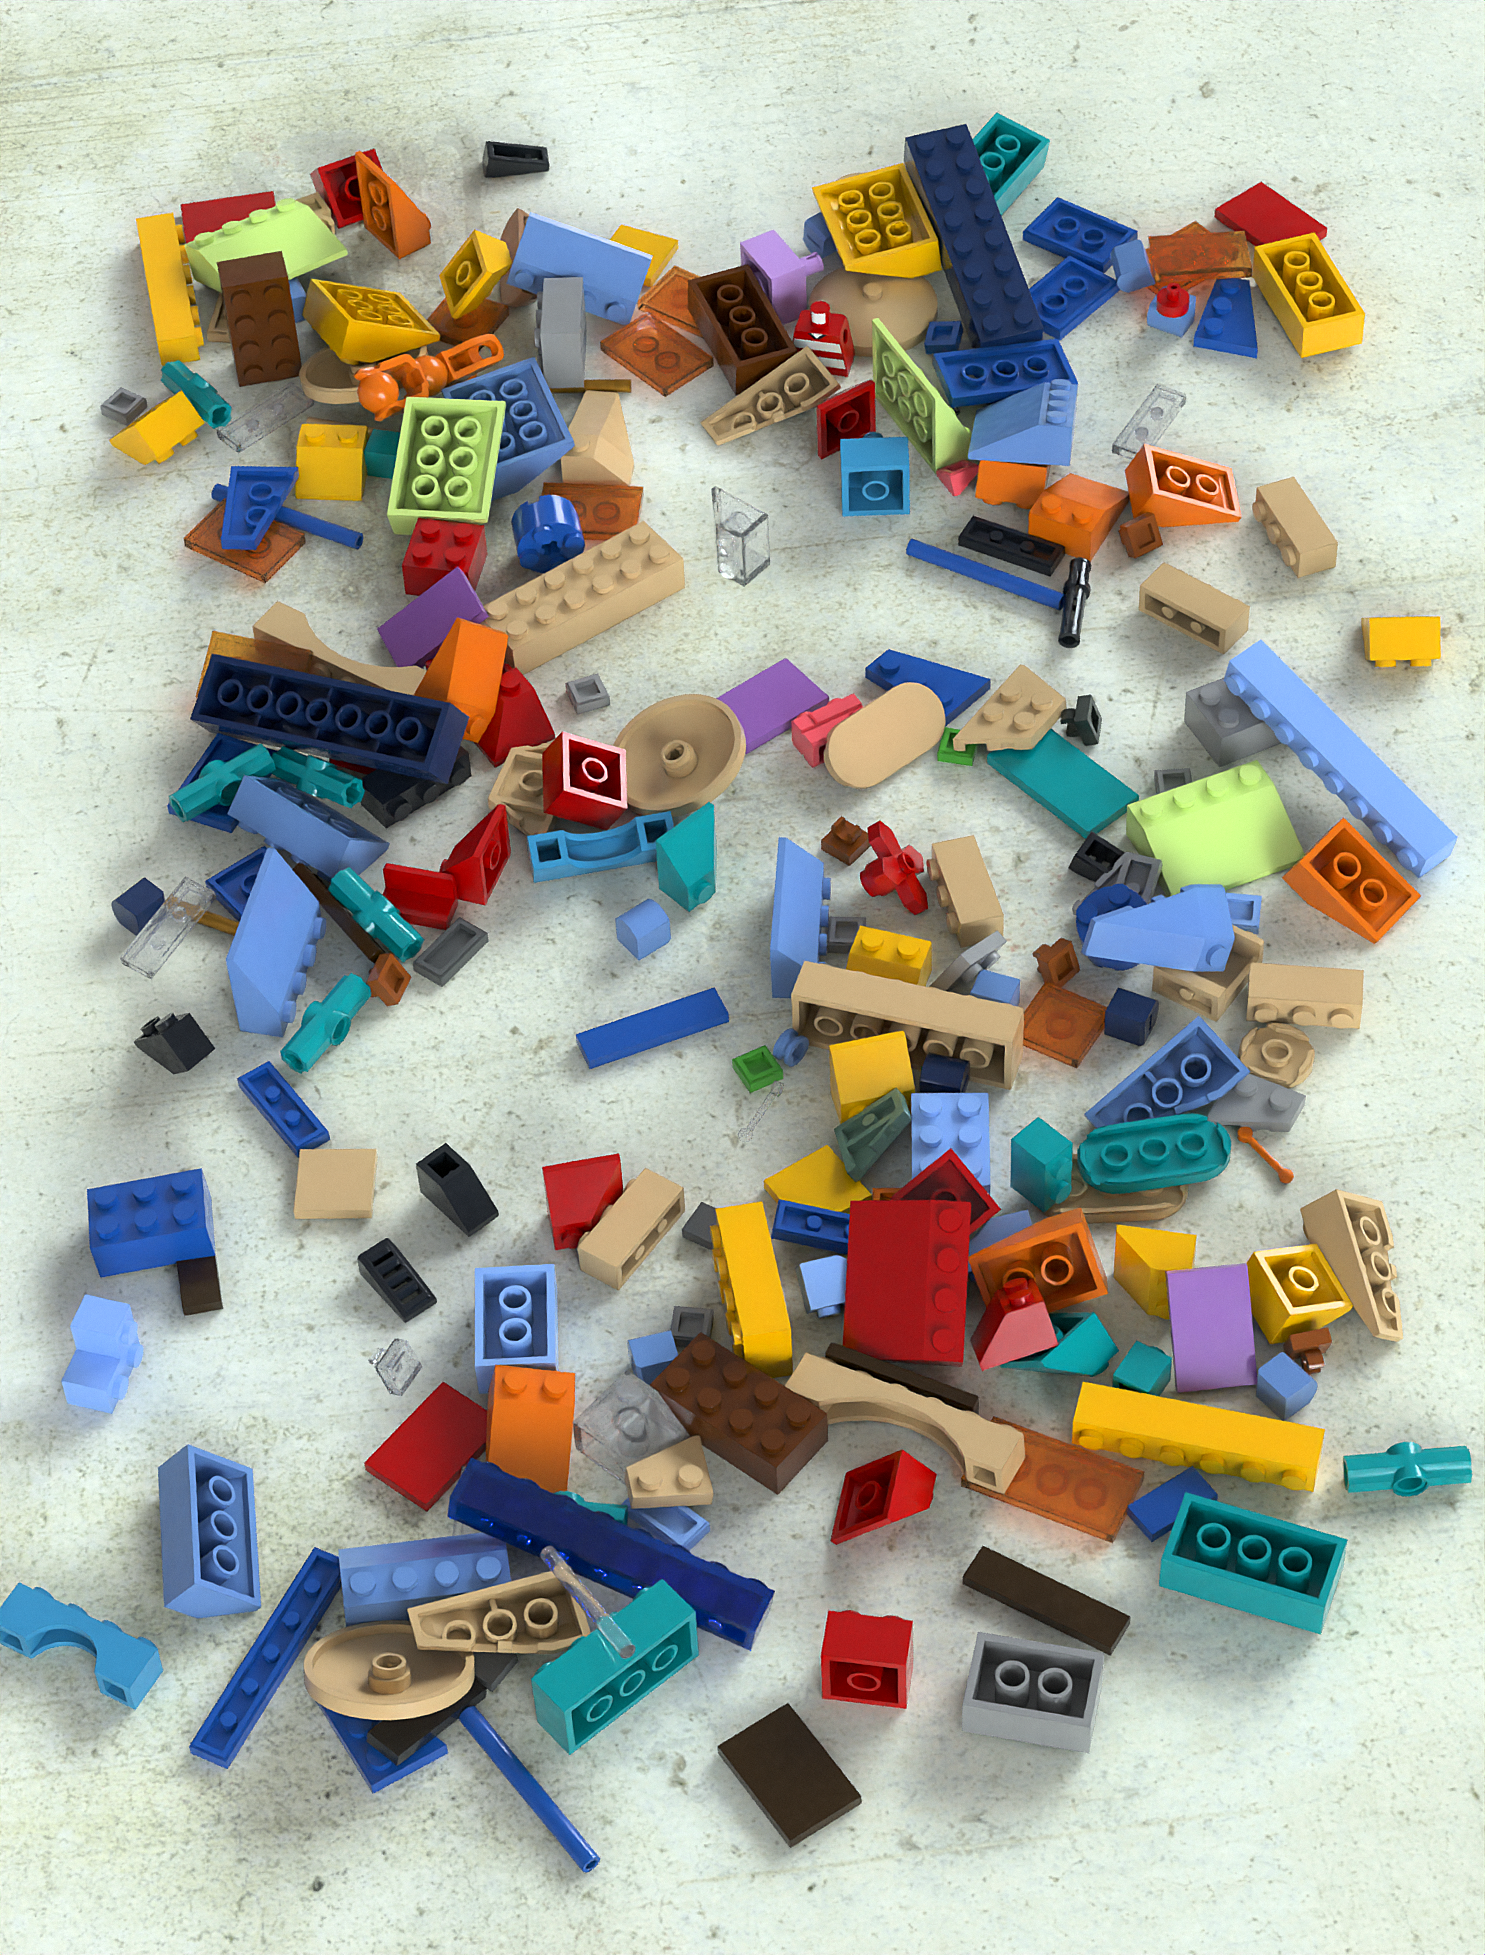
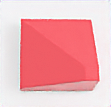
[936,460,979,496]

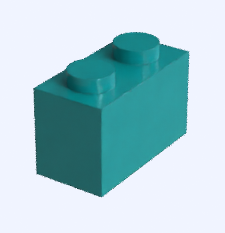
[1010,1117,1073,1213]

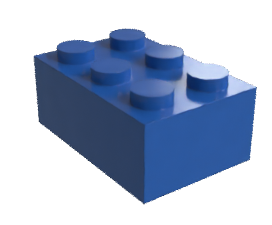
[87,1168,216,1278]

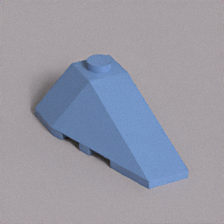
[1081,884,1235,972]
[1084,1016,1250,1128]

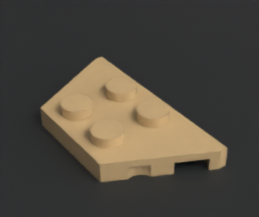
[953,664,1067,751]
[488,738,589,836]

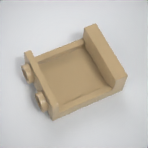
[1152,925,1264,1022]

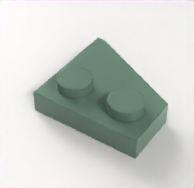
[834,1088,912,1182]

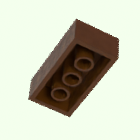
[217,251,302,387]
[688,264,797,395]
[650,1332,828,1495]

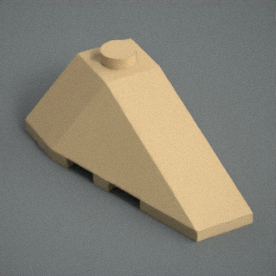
[700,346,841,446]
[561,390,634,490]
[1300,1189,1403,1342]
[407,1566,591,1654]

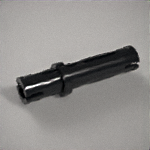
[1058,557,1091,648]

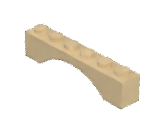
[252,601,427,695]
[785,1353,1026,1494]

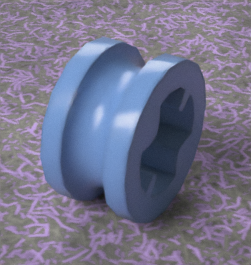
[773,1028,809,1067]

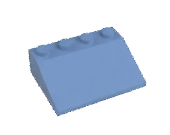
[441,357,575,501]
[968,379,1078,466]
[226,847,326,1037]

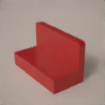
[382,863,458,930]

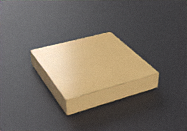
[293,1149,378,1219]

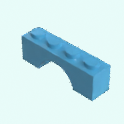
[527,811,674,883]
[0,1582,163,1710]

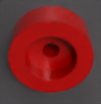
[1156,283,1190,318]

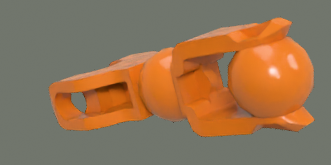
[354,334,504,421]

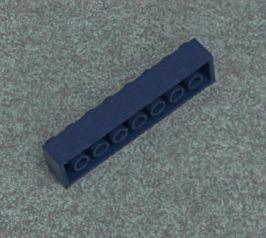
[904,124,1044,349]
[190,653,469,784]

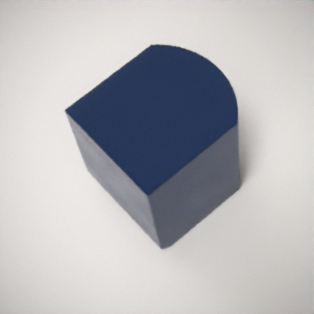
[111,877,168,939]
[1104,987,1159,1046]
[919,1052,970,1093]

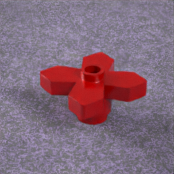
[860,820,928,915]

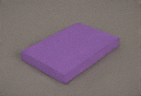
[377,566,489,668]
[716,658,829,754]
[1165,1263,1257,1393]

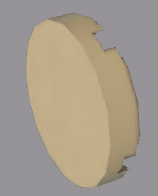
[1238,1023,1315,1089]

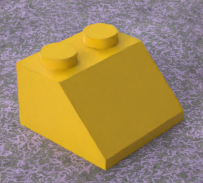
[439,229,512,319]
[109,390,205,466]
[295,424,369,501]
[1361,616,1441,667]
[846,925,932,987]
[829,1030,915,1125]
[1114,1224,1197,1320]
[1246,1244,1353,1344]

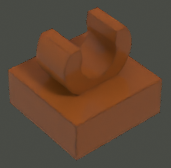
[1118,512,1163,559]
[821,816,871,866]
[1032,938,1080,992]
[366,952,412,1006]
[1283,1327,1332,1375]

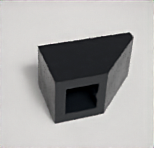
[134,1013,215,1074]
[416,1143,499,1237]

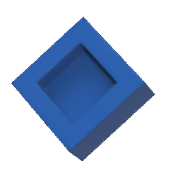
[924,321,964,354]

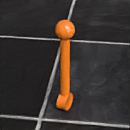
[1237,1127,1294,1184]

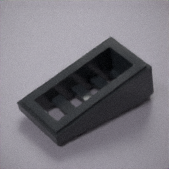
[482,141,550,178]
[1068,831,1125,882]
[357,1238,437,1323]

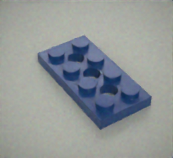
[932,338,1078,408]

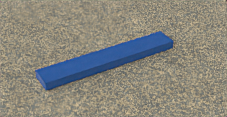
[189,1547,342,1769]

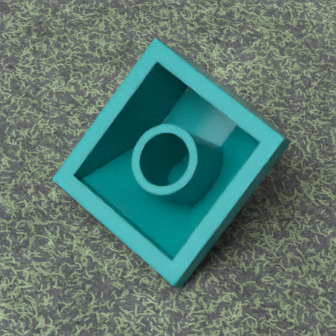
[656,802,717,912]
[1000,1312,1119,1377]

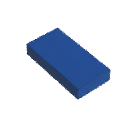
[1127,1466,1218,1542]

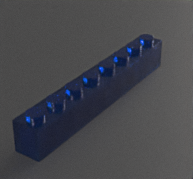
[447,1458,775,1651]

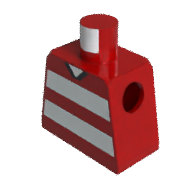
[792,301,855,377]

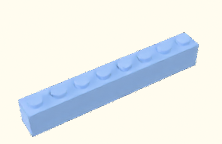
[1224,640,1458,878]

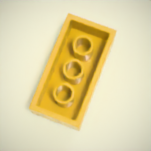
[1252,232,1365,358]
[710,1201,793,1378]

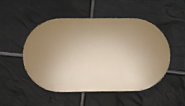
[824,682,946,789]
[1038,1154,1189,1224]

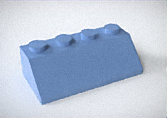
[506,212,653,327]
[227,775,390,882]
[770,837,831,998]
[158,1444,261,1619]
[338,1530,511,1627]

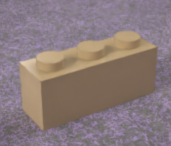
[1252,477,1338,578]
[1139,562,1250,654]
[926,835,1004,948]
[1246,962,1364,1029]
[577,1168,685,1291]

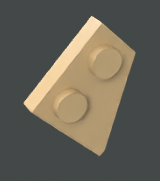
[624,1435,714,1509]

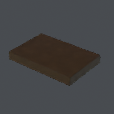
[717,1703,862,1848]

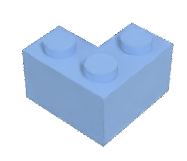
[61,1294,143,1414]

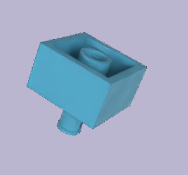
[840,432,910,517]

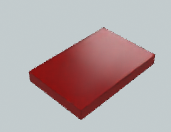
[1214,182,1327,246]
[180,191,276,243]
[364,1382,487,1512]

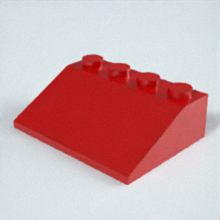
[843,1200,971,1367]

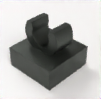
[1060,694,1102,746]

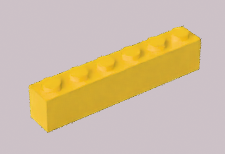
[136,213,204,366]
[1072,1382,1325,1492]

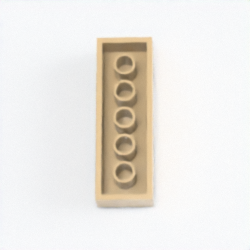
[480,521,685,675]
[791,961,1024,1090]

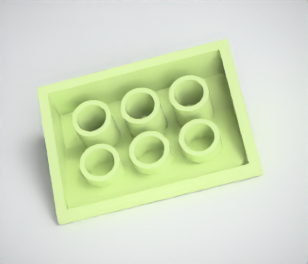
[184,198,348,293]
[872,318,972,474]
[387,397,506,535]
[1126,760,1305,897]

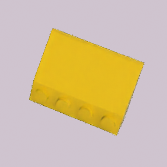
[812,163,942,278]
[302,279,440,365]

